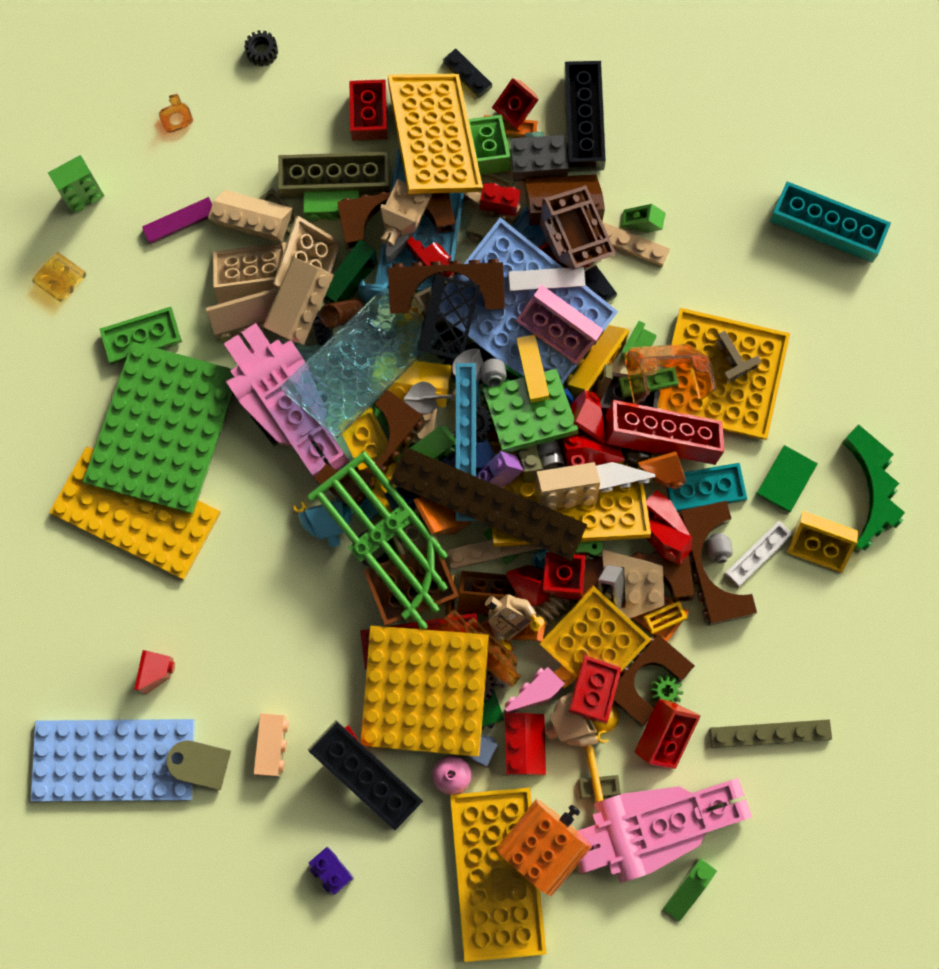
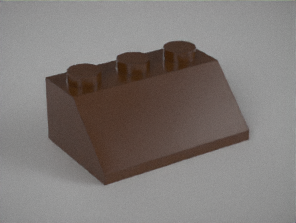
[458,571,518,616]

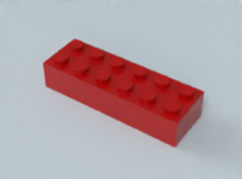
[606,400,724,465]

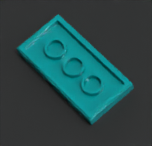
[666,463,748,512]

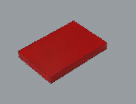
[568,655,622,725]

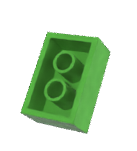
[48,155,104,213]

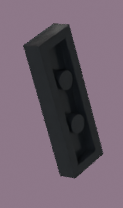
[443,48,492,98]

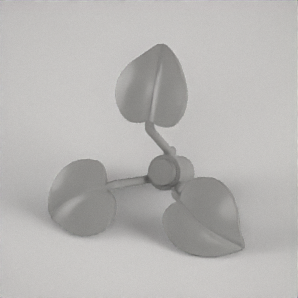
[404,349,483,429]

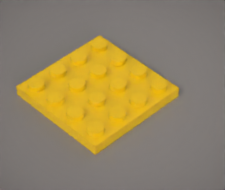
[539,585,651,678]

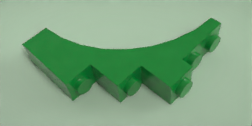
[842,424,905,553]

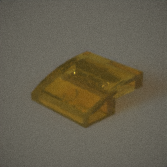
[32,252,86,302]

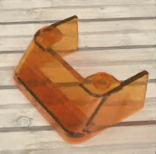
[625,344,716,404]

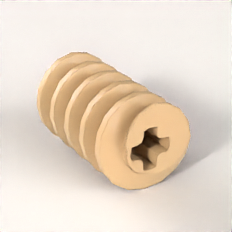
[533,594,572,627]

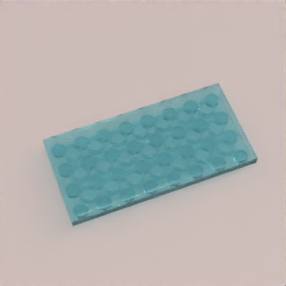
[280,287,439,438]

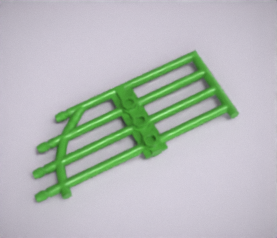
[307,451,448,630]

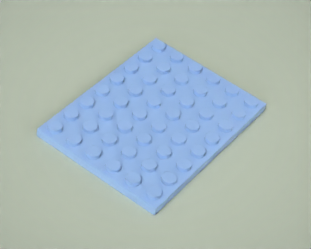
[438,218,618,384]

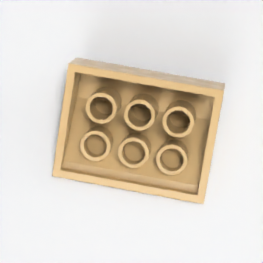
[273,216,341,290]
[213,242,286,304]

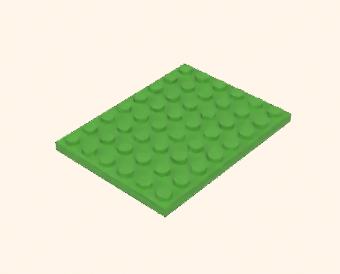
[83,342,234,514]

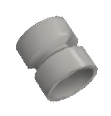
[537,440,566,471]

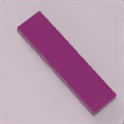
[142,197,213,244]

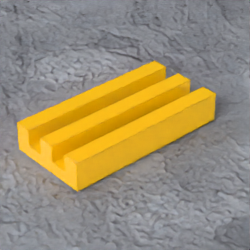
[643,601,688,635]

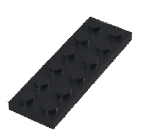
[308,720,423,831]

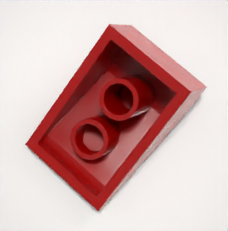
[559,427,624,467]

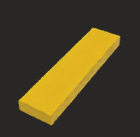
[516,334,550,403]

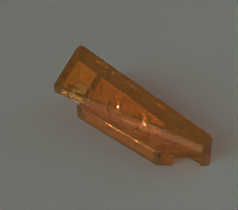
[435,609,521,687]

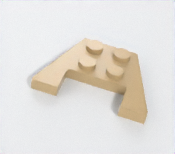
[603,549,664,619]

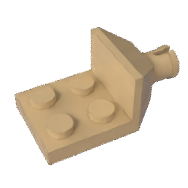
[380,179,432,247]

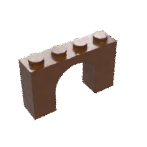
[613,634,695,727]

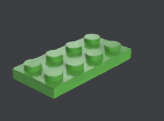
[99,306,182,365]

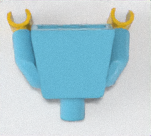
[294,500,353,547]

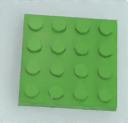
[483,369,578,453]

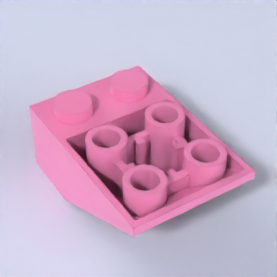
[504,667,565,713]

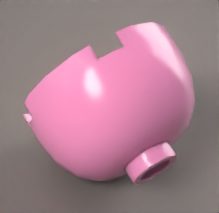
[432,755,472,796]

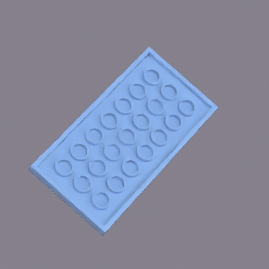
[31,719,195,802]

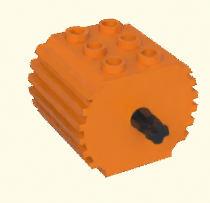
[496,799,592,896]

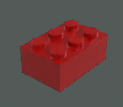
[349,79,388,141]

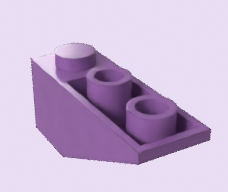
[476,451,523,487]

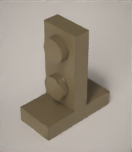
[716,331,761,384]

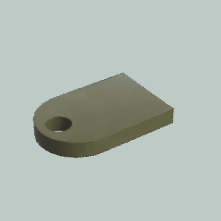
[166,740,231,790]

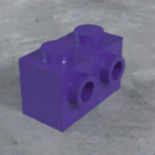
[308,846,354,895]

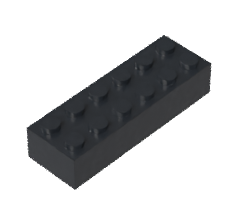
[564,61,606,171]

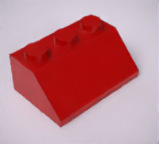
[634,699,701,769]
[505,713,546,775]

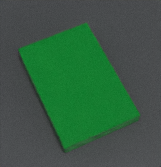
[756,445,818,513]

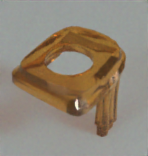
[159,94,193,133]

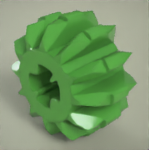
[649,675,683,704]

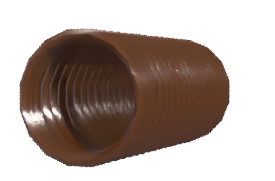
[319,298,368,328]

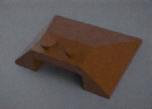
[540,186,616,269]

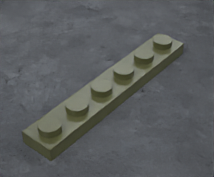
[710,719,832,748]

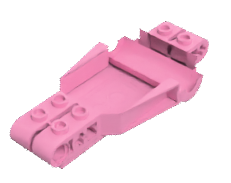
[224,323,349,478]
[577,778,752,883]

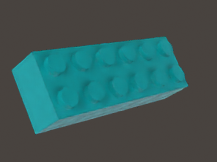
[769,181,891,263]

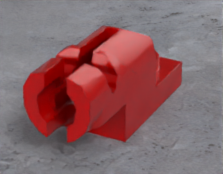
[406,236,456,278]

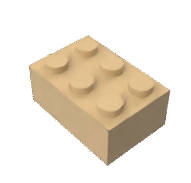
[535,462,600,510]

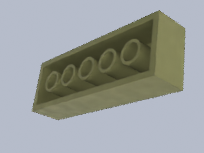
[278,152,390,198]

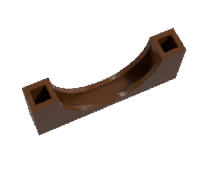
[337,192,456,250]
[388,259,505,314]
[314,390,425,508]
[679,500,757,626]
[575,551,694,604]

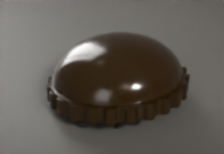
[620,447,652,468]

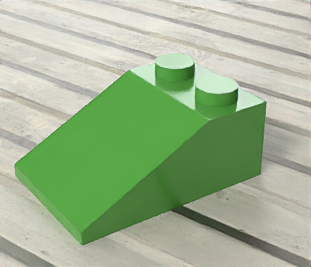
[468,115,510,175]

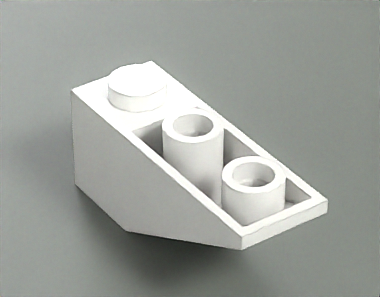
[596,462,655,493]

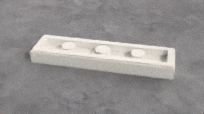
[508,267,585,291]
[724,521,793,587]

